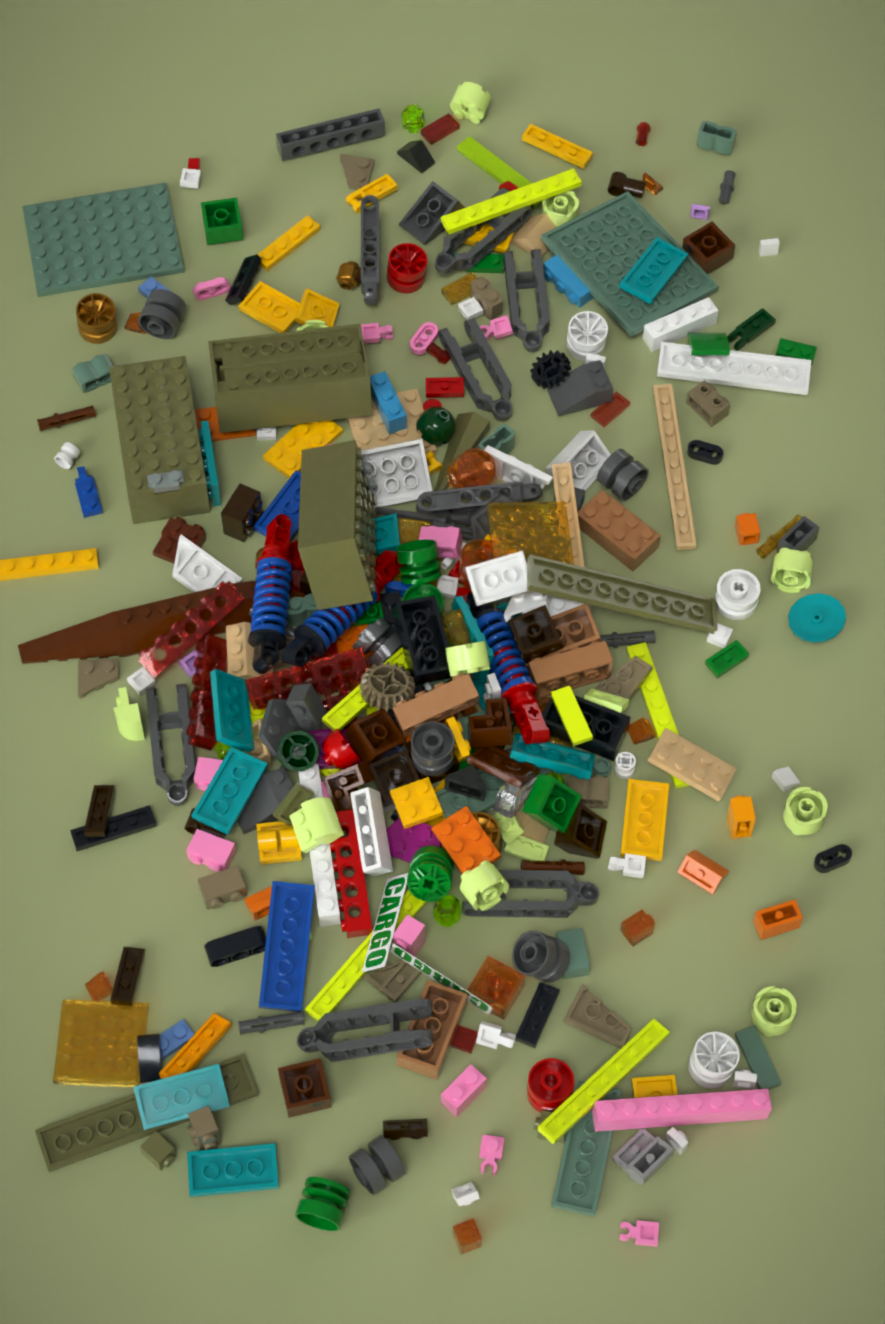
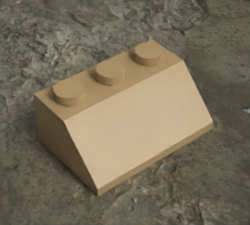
[226,622,275,687]

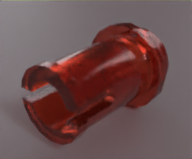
[635,122,651,146]
[426,342,451,364]

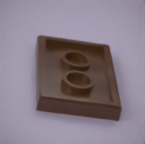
[467,746,541,788]

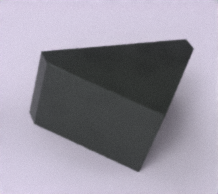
[397,140,435,173]
[444,765,487,802]

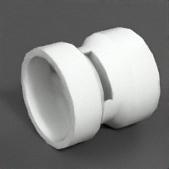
[54,442,80,469]
[614,752,636,779]

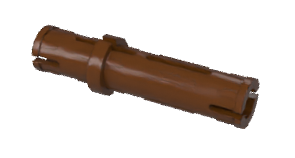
[37,405,96,431]
[521,859,585,875]

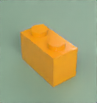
[727,795,756,839]

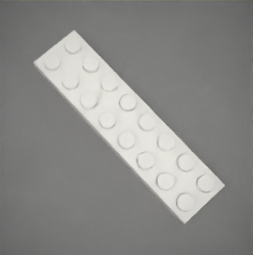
[657,342,811,395]

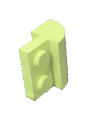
[113,687,145,741]
[290,797,344,853]

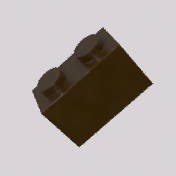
[554,803,607,859]

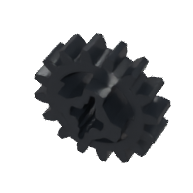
[530,350,572,389]

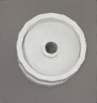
[715,569,761,620]

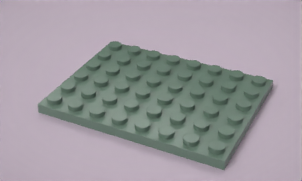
[22,183,184,297]
[541,191,719,337]

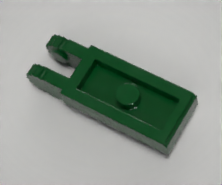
[727,308,776,351]

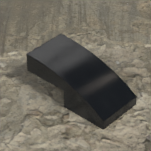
[137,1034,162,1083]

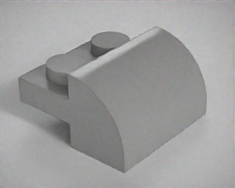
[612,1128,674,1185]

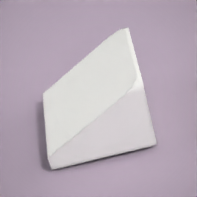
[772,766,800,793]

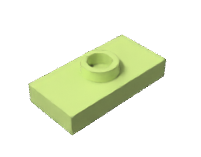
[503,835,549,861]

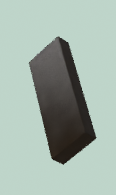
[84,785,115,837]
[110,947,145,1006]

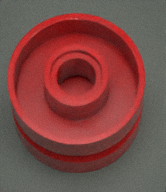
[386,243,427,293]
[527,1058,574,1113]

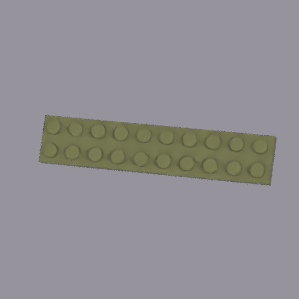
[527,554,717,634]
[35,1054,258,1172]

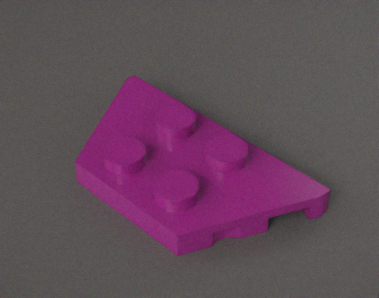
[386,818,442,863]

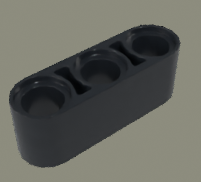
[204,926,266,967]

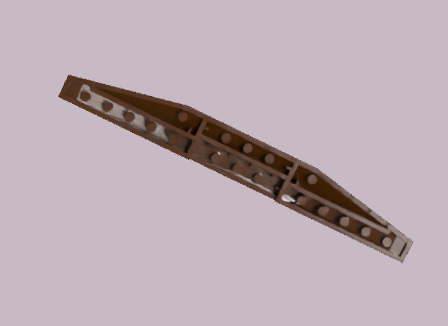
[18,574,306,664]

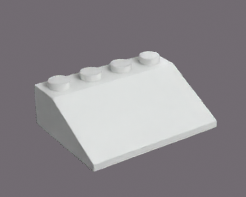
[362,438,432,508]

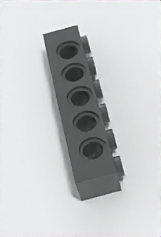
[276,108,385,161]

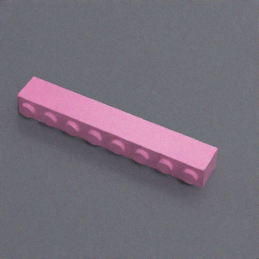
[592,1089,772,1132]

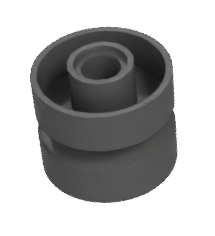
[138,289,186,339]
[597,449,649,501]
[352,617,402,666]
[411,721,455,776]
[512,930,570,982]
[348,1135,406,1196]

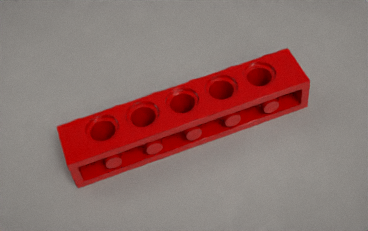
[330,810,372,938]

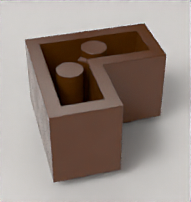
[468,698,512,748]
[322,761,374,812]

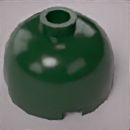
[416,406,455,445]
[278,730,320,772]

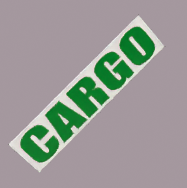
[362,873,408,972]
[390,943,493,1015]

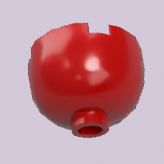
[323,728,361,769]

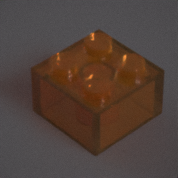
[467,956,526,1020]

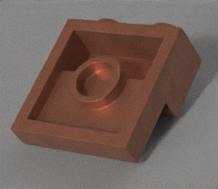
[153,517,206,564]

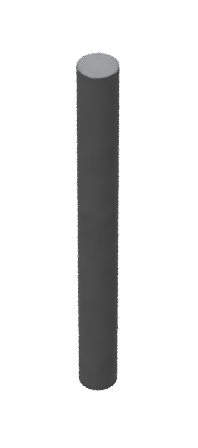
[375,507,449,524]

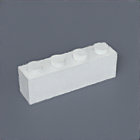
[643,297,718,352]
[350,787,393,877]

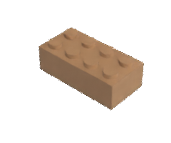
[577,490,661,571]
[512,604,602,668]
[528,641,613,699]
[393,673,479,737]
[396,980,468,1080]

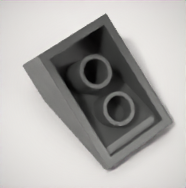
[399,181,465,245]
[546,360,613,416]
[237,767,293,834]

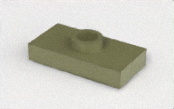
[273,782,315,826]

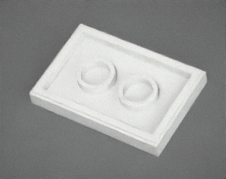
[465,551,529,606]

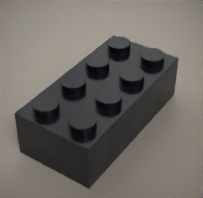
[393,595,452,685]
[542,688,631,761]

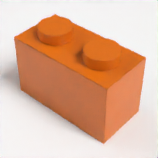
[753,899,803,940]

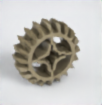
[360,661,415,713]

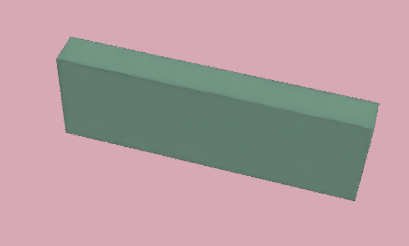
[735,1026,781,1090]

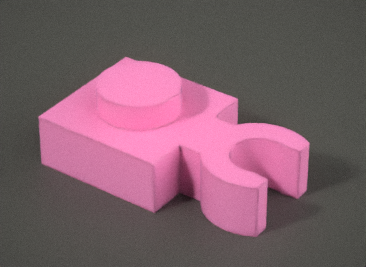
[479,315,513,340]
[479,1134,504,1176]
[619,1220,659,1247]

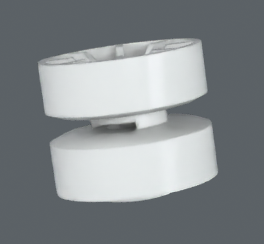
[566,311,608,362]
[688,1032,740,1089]

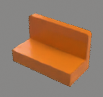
[677,850,729,894]
[244,886,272,921]

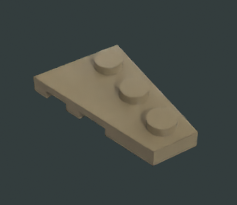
[585,656,653,701]
[564,984,632,1049]

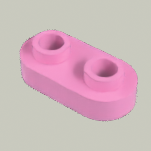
[193,277,230,300]
[410,322,438,355]

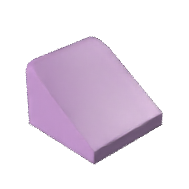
[690,204,710,220]
[177,650,207,678]

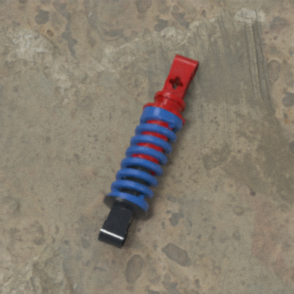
[248,514,294,674]
[281,550,404,667]
[467,592,550,744]

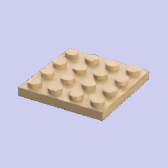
[347,388,437,454]

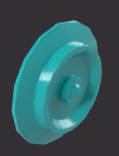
[788,593,846,643]

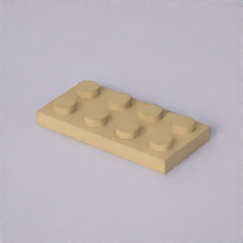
[647,728,737,802]

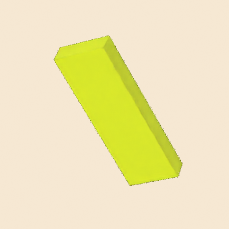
[551,686,593,746]

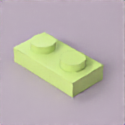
[584,688,629,713]
[492,803,524,845]

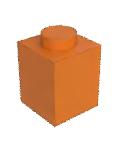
[735,513,760,546]

